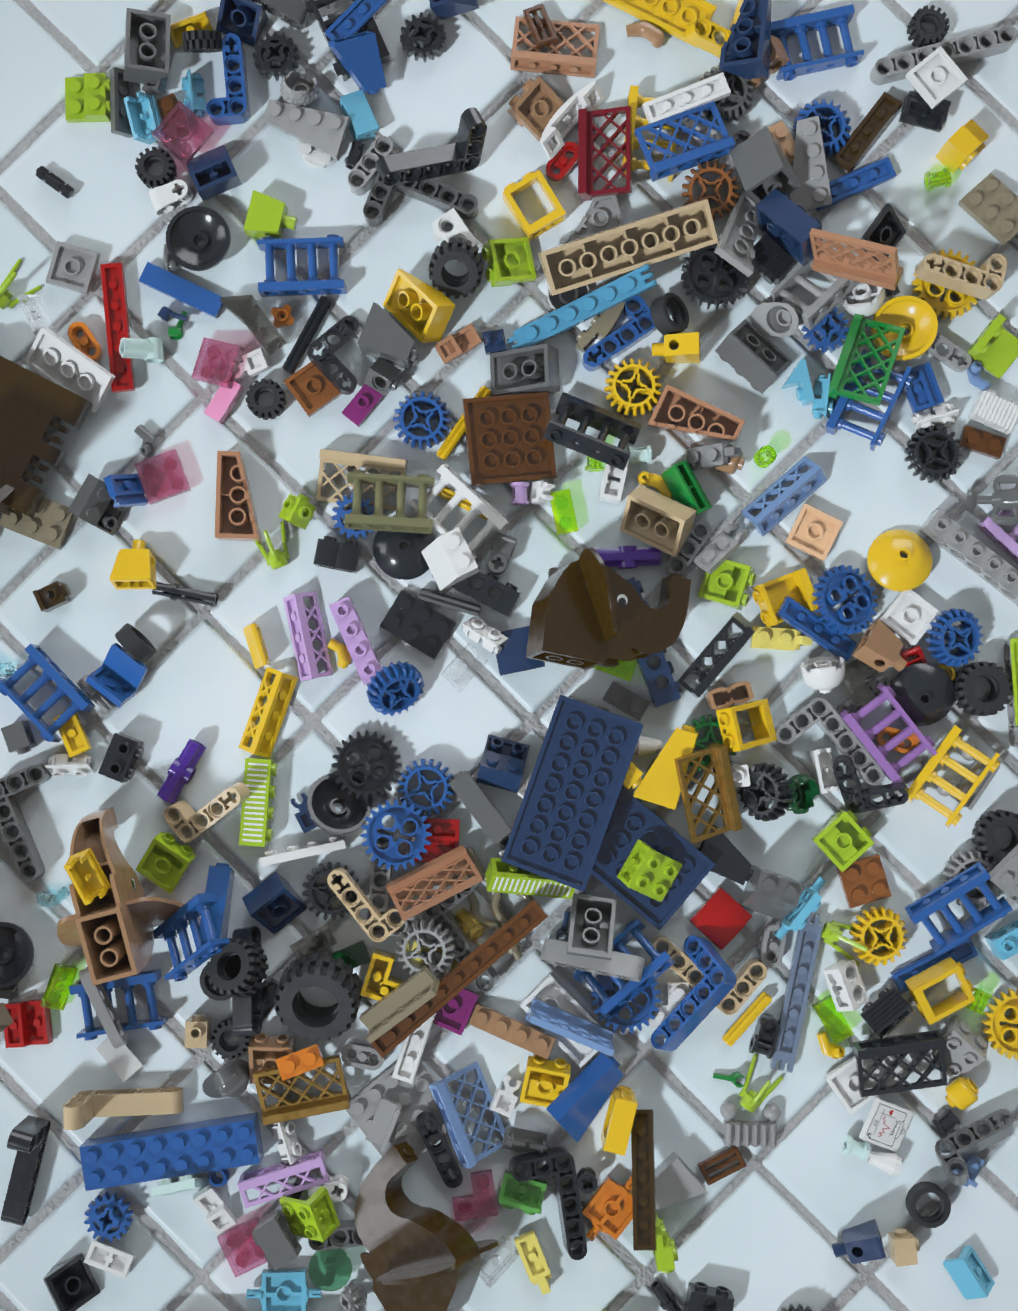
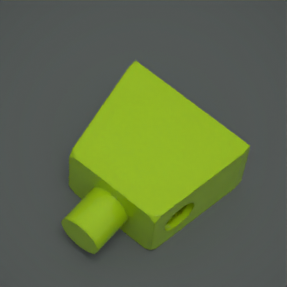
[244,190,298,239]

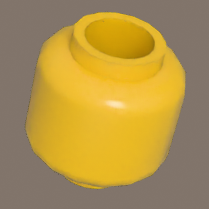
[945,1076,979,1110]

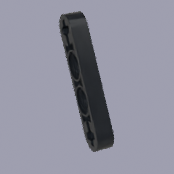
[416,1111,463,1188]

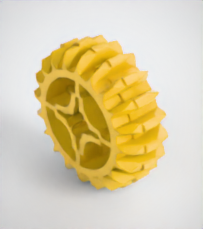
[604,358,662,417]
[848,906,909,966]

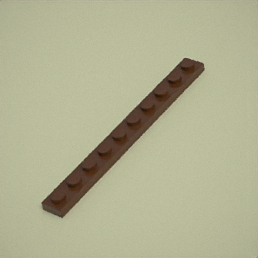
[371,899,549,1058]

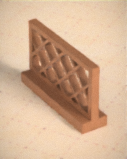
[510,16,600,78]
[809,228,903,291]
[385,845,483,921]

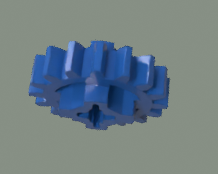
[801,307,849,354]
[331,493,374,540]
[84,1192,134,1243]

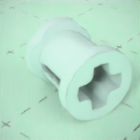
[628,445,652,465]
[842,1135,870,1160]

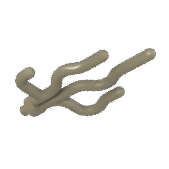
[466,847,533,960]

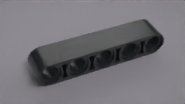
[232,926,262,1037]

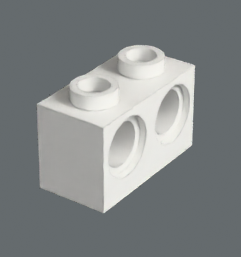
[432,208,478,264]
[598,459,629,505]
[822,959,869,1012]

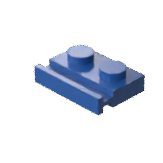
[900,362,944,414]
[103,473,150,508]

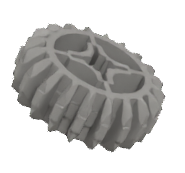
[942,850,999,909]
[396,919,456,977]

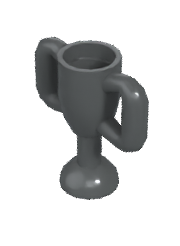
[967,475,1018,525]

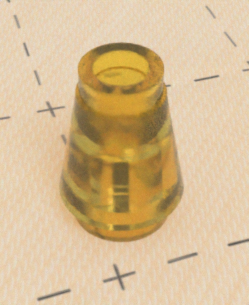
[455,908,485,941]

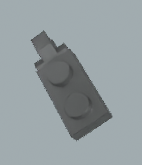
[686,443,742,471]

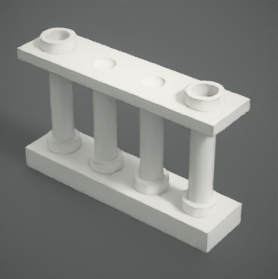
[409,464,509,560]

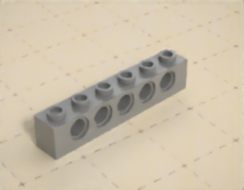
[919,510,1018,606]

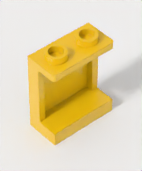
[752,568,819,628]

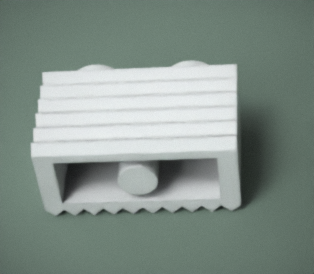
[968,390,1018,435]

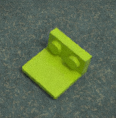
[967,314,1018,379]
[617,839,682,902]
[279,1187,340,1242]

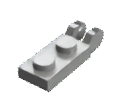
[694,522,749,574]

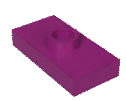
[342,384,384,427]

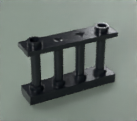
[305,0,390,81]
[543,392,642,471]

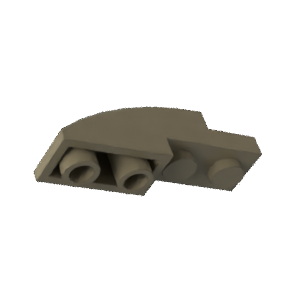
[576,273,628,353]

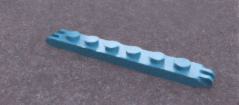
[507,264,657,350]

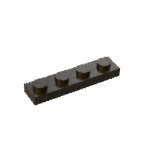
[833,91,902,173]

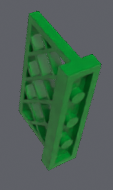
[828,313,906,406]

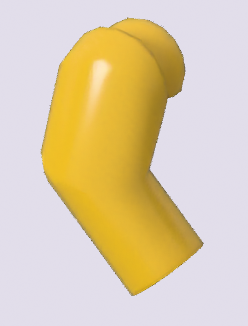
[327,638,352,669]
[816,1031,845,1059]

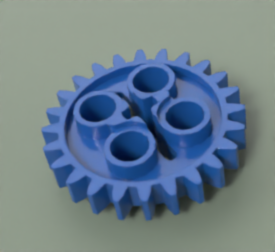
[812,565,878,635]
[360,799,432,871]
[591,975,661,1034]

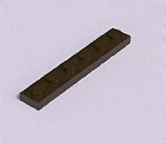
[631,1109,657,1251]

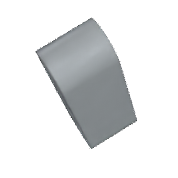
[348,136,395,196]

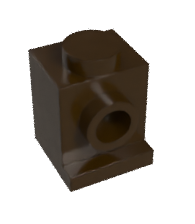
[32,581,71,612]

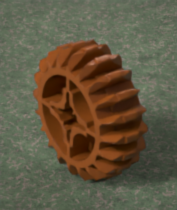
[682,161,740,221]

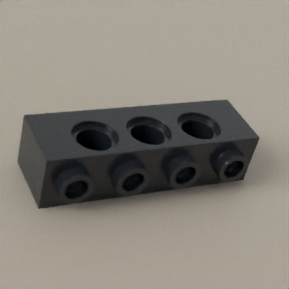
[432,567,520,617]

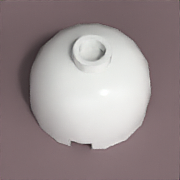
[841,282,885,318]
[800,655,845,693]

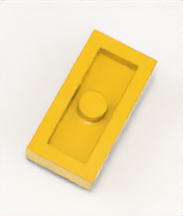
[53,712,92,758]

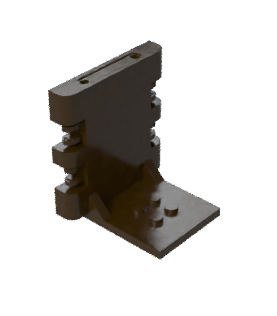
[0,356,92,518]

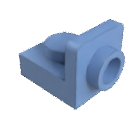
[953,1154,985,1188]

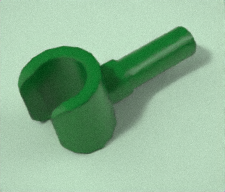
[168,311,187,340]
[713,1072,745,1088]

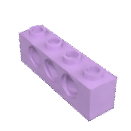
[328,597,382,685]

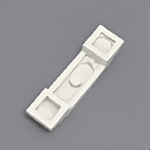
[540,81,604,159]

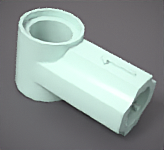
[119,337,164,363]

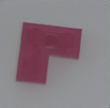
[452,1169,499,1222]

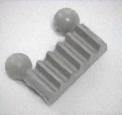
[937,743,1000,810]
[720,1101,781,1148]

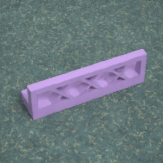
[283,591,333,682]
[237,1149,330,1209]

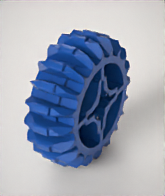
[793,98,852,158]
[393,391,451,450]
[925,608,985,667]
[366,661,425,716]
[397,758,455,817]

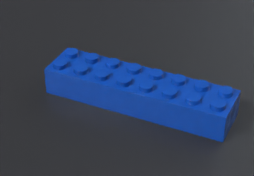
[79,1112,264,1191]

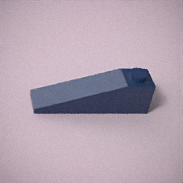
[719,0,771,79]

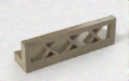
[359,966,440,1044]

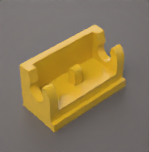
[64,848,111,905]

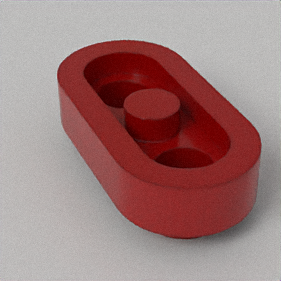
[546,142,578,182]

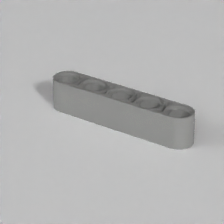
[540,938,646,982]

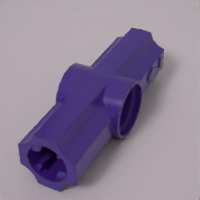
[595,546,661,569]
[157,739,207,804]

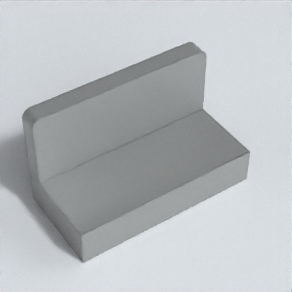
[365,1096,402,1153]

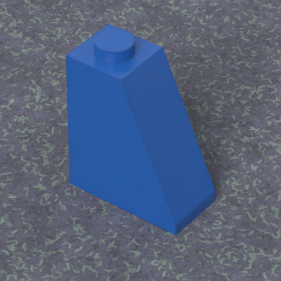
[328,31,387,94]

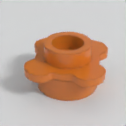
[271,304,294,328]

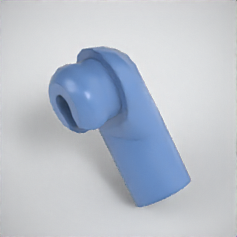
[967,361,992,391]

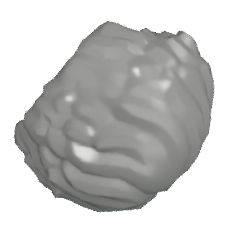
[280,70,319,107]

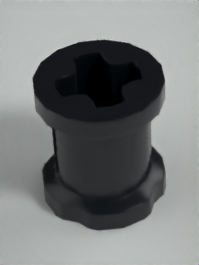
[931,1107,961,1137]
[577,1167,598,1194]

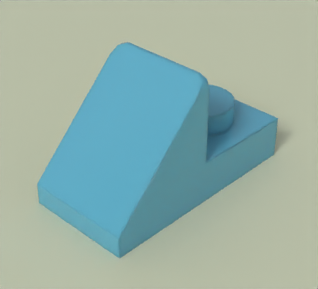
[781,358,815,406]

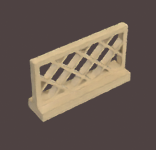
[316,449,408,511]

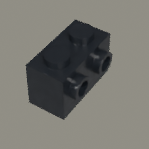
[98,732,144,783]

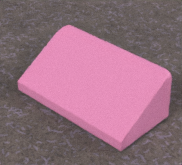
[204,377,244,424]

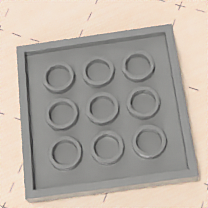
[345,1061,463,1158]

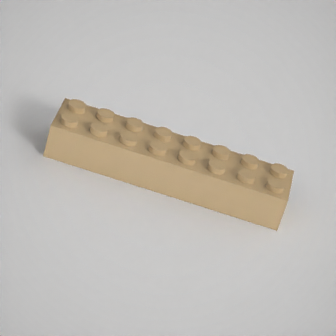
[538,199,718,296]

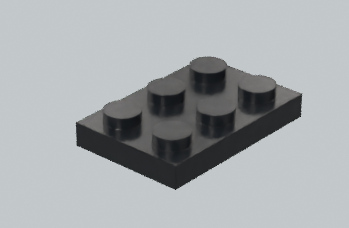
[380,590,457,660]

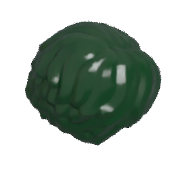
[787,774,820,814]

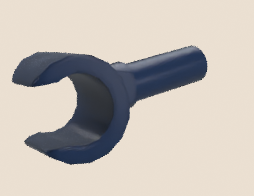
[157,306,189,323]
[556,911,570,942]

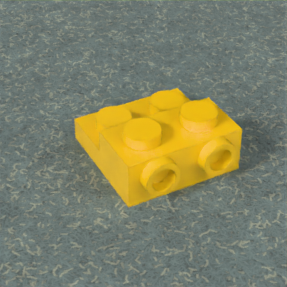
[519,1054,571,1107]

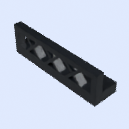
[677,616,755,698]

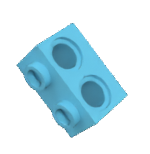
[985,919,1018,961]

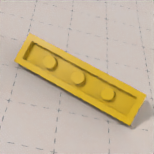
[238,667,298,759]

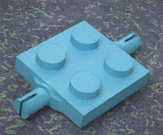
[774,876,826,941]
[246,1269,322,1311]

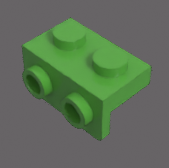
[498,1170,547,1215]

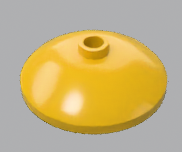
[871,296,938,361]
[867,529,933,592]

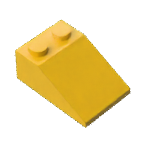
[383,269,456,343]

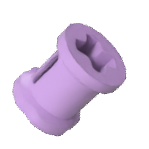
[510,482,529,506]

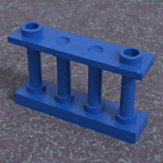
[771,4,865,81]
[257,234,347,297]
[826,349,914,451]
[0,643,96,743]
[905,861,1013,956]
[153,893,230,982]
[572,919,675,1020]
[69,969,168,1041]

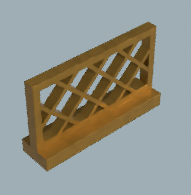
[674,743,743,843]
[253,1055,351,1125]

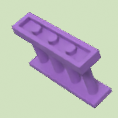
[839,683,937,783]

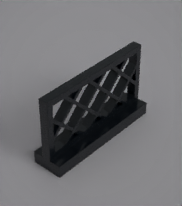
[852,1030,948,1097]

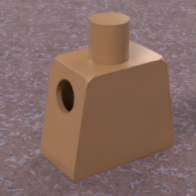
[853,619,907,672]

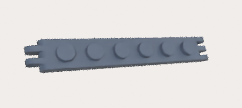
[770,912,823,1073]

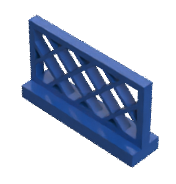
[634,101,735,182]

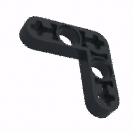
[307,316,359,395]
[832,755,909,813]

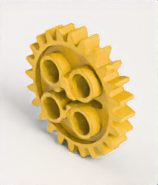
[911,249,978,320]
[981,988,1018,1061]

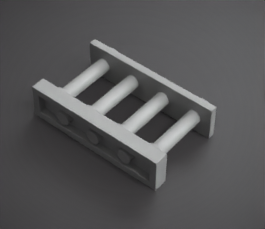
[771,240,860,331]

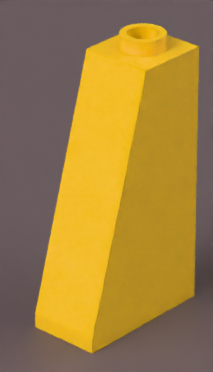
[633,724,699,810]

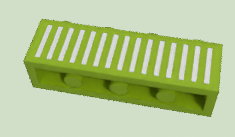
[239,757,278,847]
[485,857,575,899]

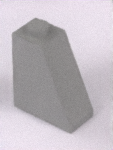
[655,1151,707,1209]

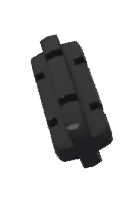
[35,166,74,199]

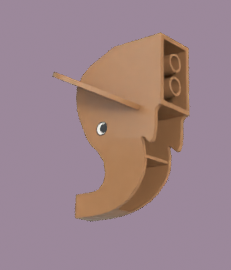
[57,807,185,986]

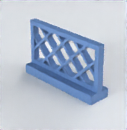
[525,997,615,1057]
[429,1062,505,1169]

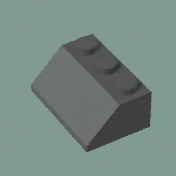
[123,8,171,84]
[715,319,792,394]

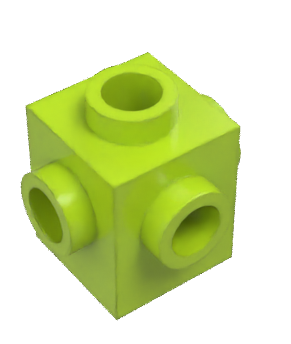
[278,494,316,530]

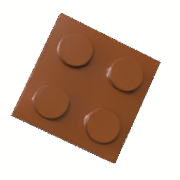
[284,362,342,417]
[836,854,892,908]

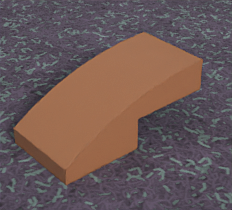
[434,323,483,364]

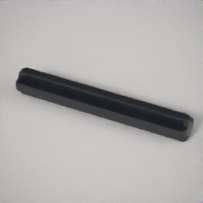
[282,296,331,374]

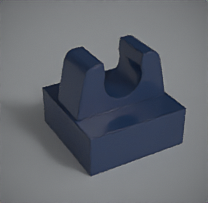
[482,329,507,355]

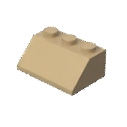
[620,485,697,557]

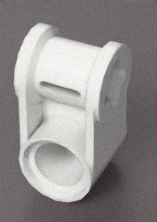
[148,179,193,215]
[307,1174,350,1203]

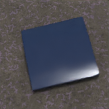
[496,626,545,676]

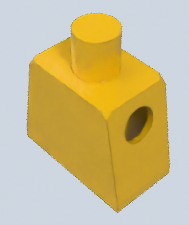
[652,332,701,363]
[109,539,157,590]

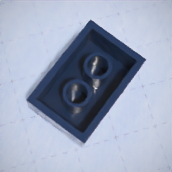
[756,188,823,266]

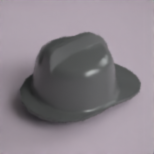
[202,1059,250,1098]

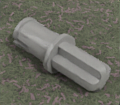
[77,675,115,713]

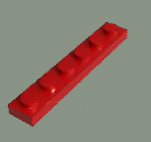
[100,262,135,393]

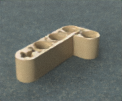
[915,253,1007,300]
[164,782,250,842]
[327,868,406,942]

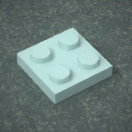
[151,1174,207,1197]

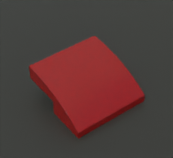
[415,818,460,862]
[689,887,752,950]
[4,999,53,1048]

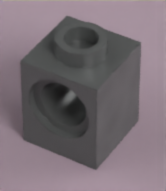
[364,357,401,397]
[1,721,37,755]

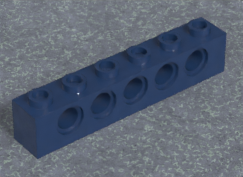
[627,577,682,708]

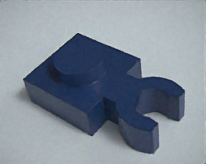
[291,793,318,834]

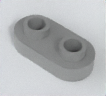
[759,924,786,968]
[341,1043,385,1070]

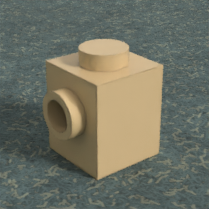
[185,1013,212,1048]
[887,1228,920,1267]

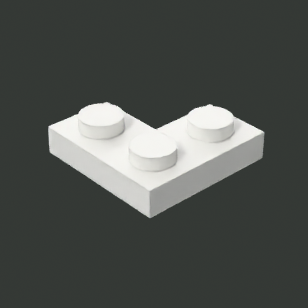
[647,981,689,1028]

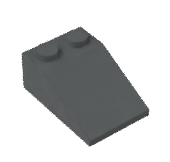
[490,343,560,396]
[567,893,617,960]

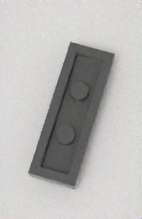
[110,67,134,138]

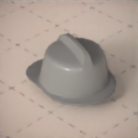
[751,302,801,337]

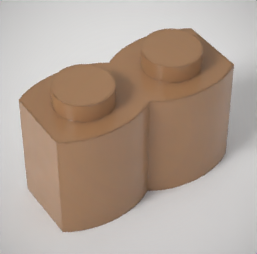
[704,681,754,710]

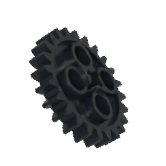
[681,243,751,310]
[331,730,402,801]

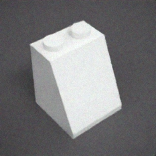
[422,527,479,591]

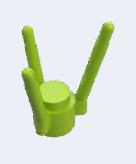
[0,259,42,310]
[254,521,290,570]
[821,920,868,966]
[739,1054,783,1113]

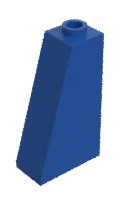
[200,863,234,944]
[546,1052,623,1142]

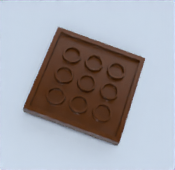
[462,392,557,486]

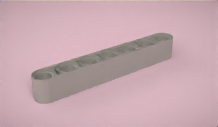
[870,25,1018,85]

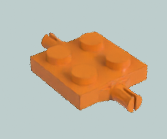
[582,1175,633,1241]

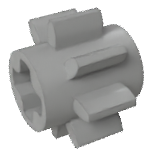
[340,1282,367,1311]

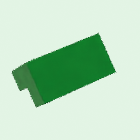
[661,460,712,517]

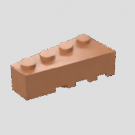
[647,384,745,442]
[215,451,262,541]

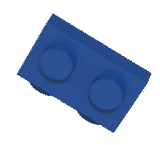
[86,643,148,708]

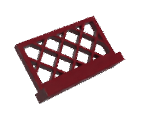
[578,106,632,201]

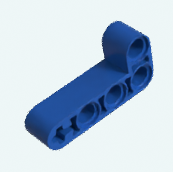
[206,33,250,126]
[582,295,655,371]

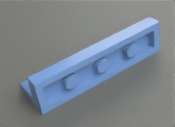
[741,456,827,537]

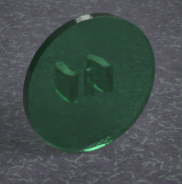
[308,1248,352,1291]

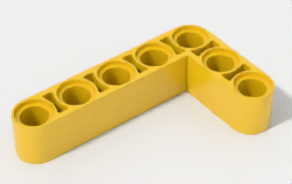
[685,0,744,58]

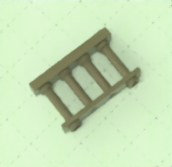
[345,470,435,534]

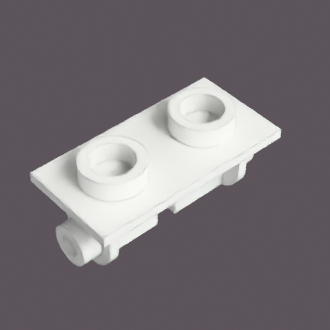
[911,403,959,434]
[462,616,509,654]
[45,753,94,777]
[271,1120,303,1165]

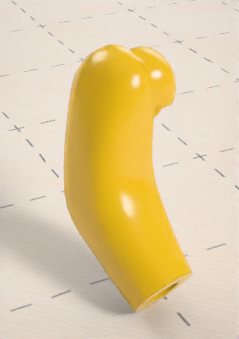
[637,471,673,499]

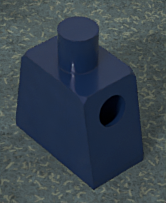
[832,1219,886,1264]

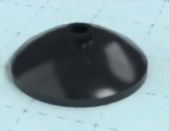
[166,206,231,271]
[373,516,435,580]
[889,662,955,726]
[307,773,372,835]
[0,922,34,989]

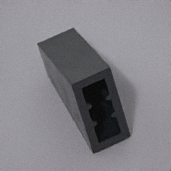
[699,824,753,886]

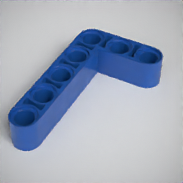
[651,935,737,1052]

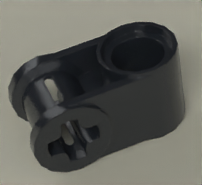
[749,1013,780,1059]

